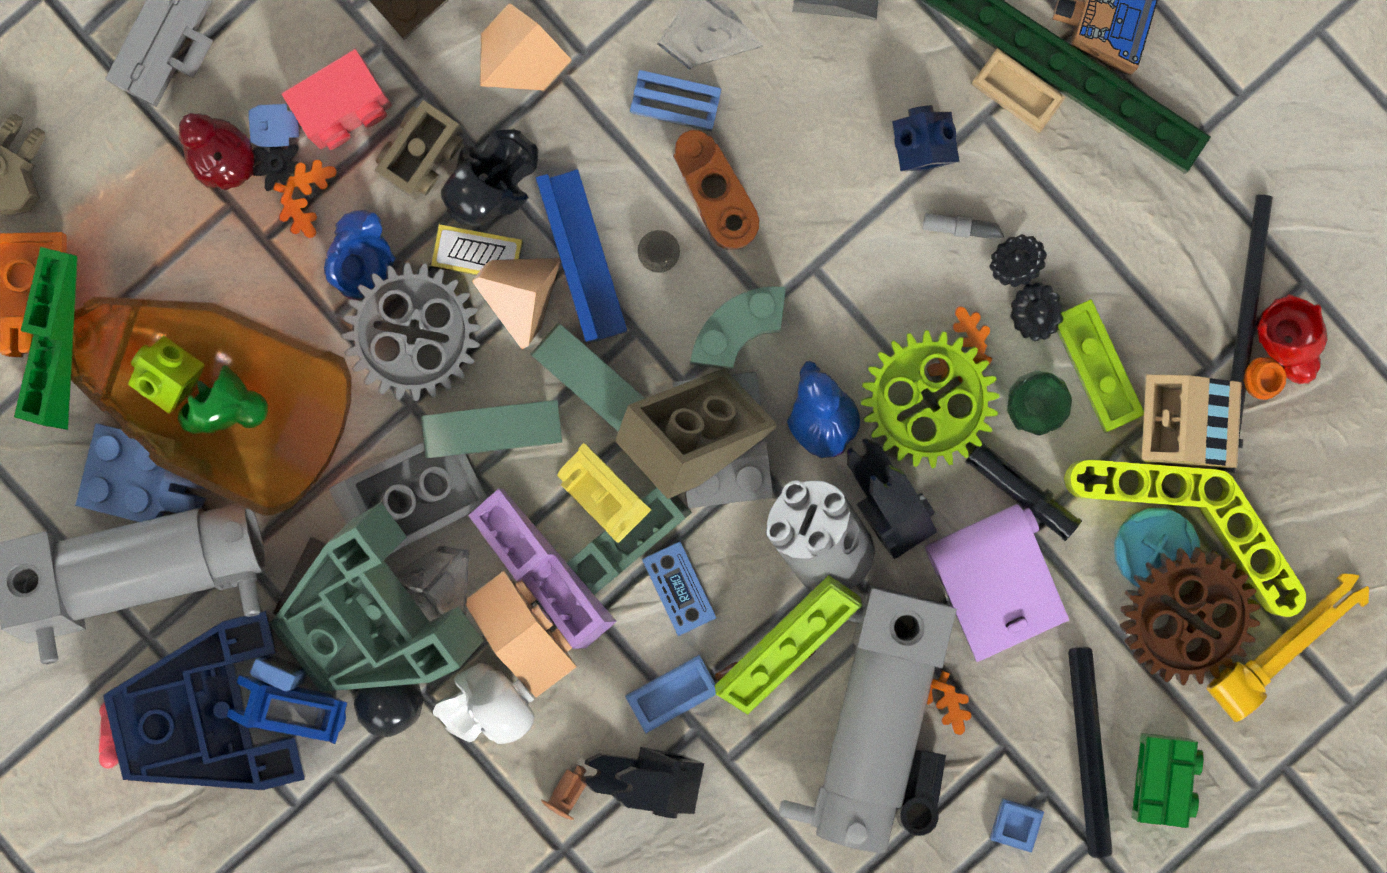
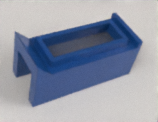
[227,675,347,744]

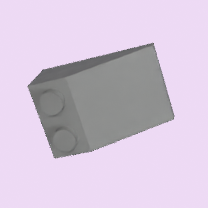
[672,372,773,508]
[328,442,487,553]

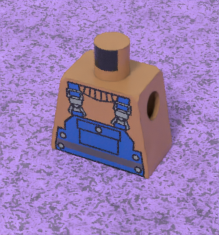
[1052,0,1158,75]

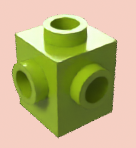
[128,335,205,414]

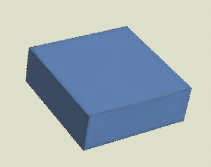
[990,798,1044,853]

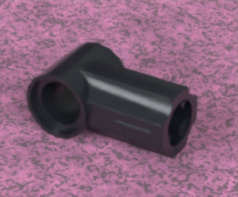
[896,749,946,836]

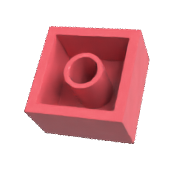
[281,49,392,150]

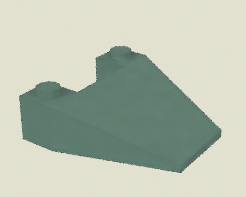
[270,503,484,692]

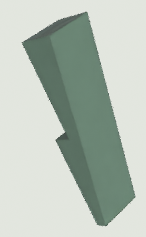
[536,487,692,627]

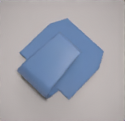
[248,104,299,147]

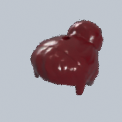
[178,113,255,191]

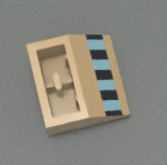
[1142,374,1242,468]

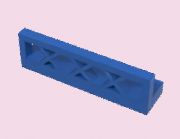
[536,169,628,344]

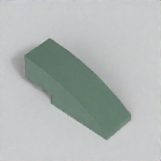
[530,322,645,431]
[421,400,562,459]

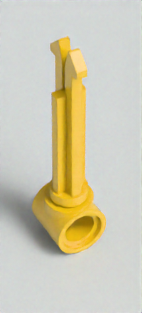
[1206,574,1369,722]

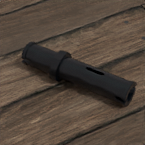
[965,441,1082,541]

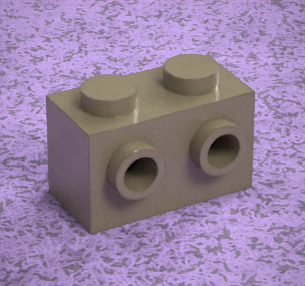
[375,100,464,200]

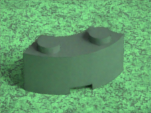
[690,286,786,369]

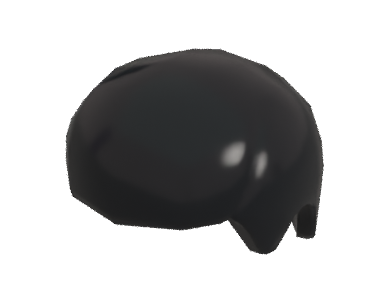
[354,684,424,737]

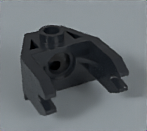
[847,438,937,560]
[581,747,705,819]

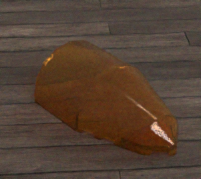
[71,297,352,516]

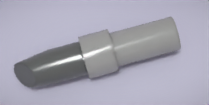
[923,213,1004,238]

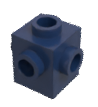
[892,105,960,172]

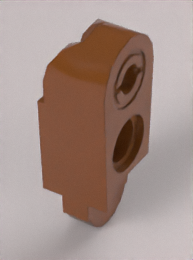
[673,130,760,250]

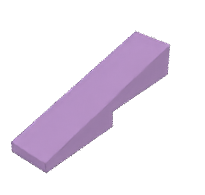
[468,488,617,649]

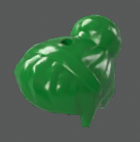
[178,365,268,434]

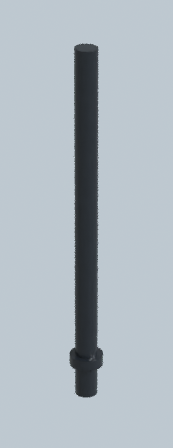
[1218,195,1273,473]

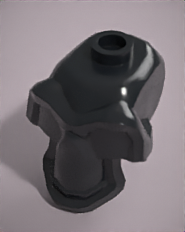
[441,129,538,226]

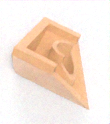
[480,3,572,92]
[472,258,561,349]

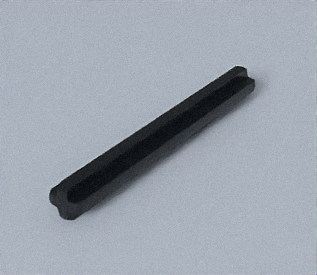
[1068,647,1113,858]

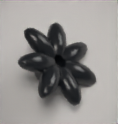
[252,144,299,191]

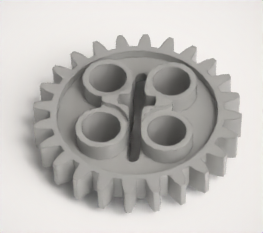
[341,263,481,401]

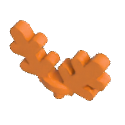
[273,160,337,238]
[927,306,993,383]
[927,670,972,735]

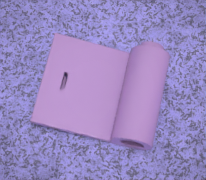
[925,504,1069,662]

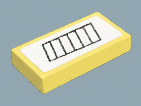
[431,224,523,275]

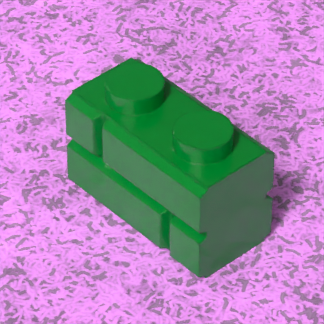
[1132,733,1204,828]

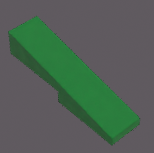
[14,247,78,430]

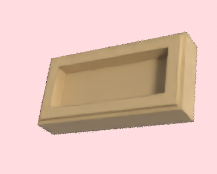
[971,48,1066,133]

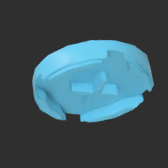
[1114,508,1200,587]

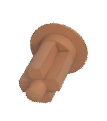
[541,765,587,820]

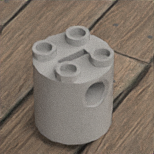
[766,480,875,591]

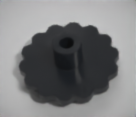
[989,234,1047,287]
[1010,282,1064,341]

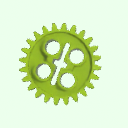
[860,330,1000,468]

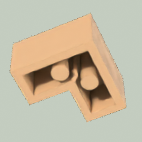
[463,571,577,697]

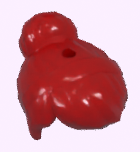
[1257,294,1328,384]

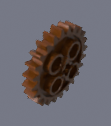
[1120,547,1261,685]

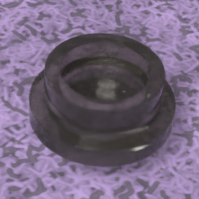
[638,230,680,273]

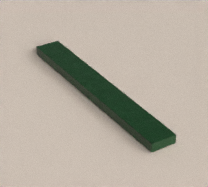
[922,0,1211,174]

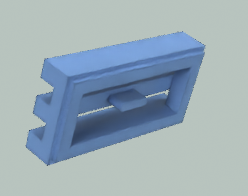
[630,70,722,132]

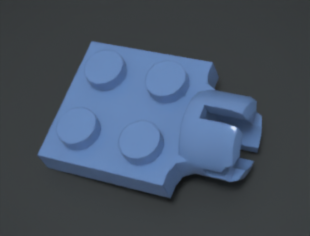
[75,423,209,522]

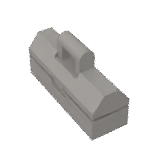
[105,0,213,107]

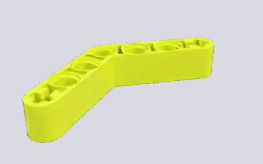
[1064,460,1306,617]

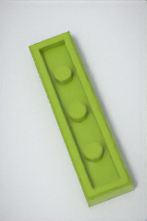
[715,575,862,715]

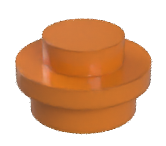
[1244,357,1286,400]

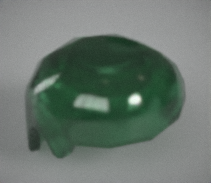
[1006,371,1072,436]

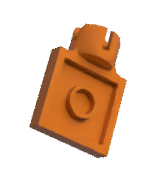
[0,232,67,357]

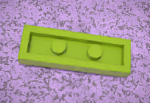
[1058,299,1144,433]

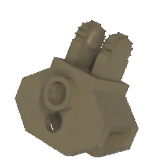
[0,113,46,216]

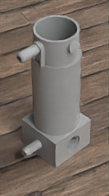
[0,501,266,665]
[778,584,957,853]

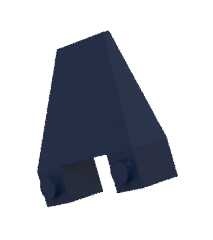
[103,611,306,790]

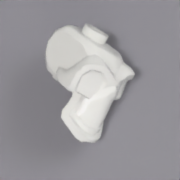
[433,662,534,744]

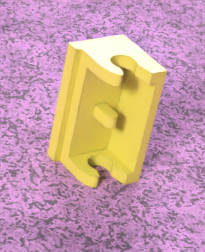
[557,443,651,543]

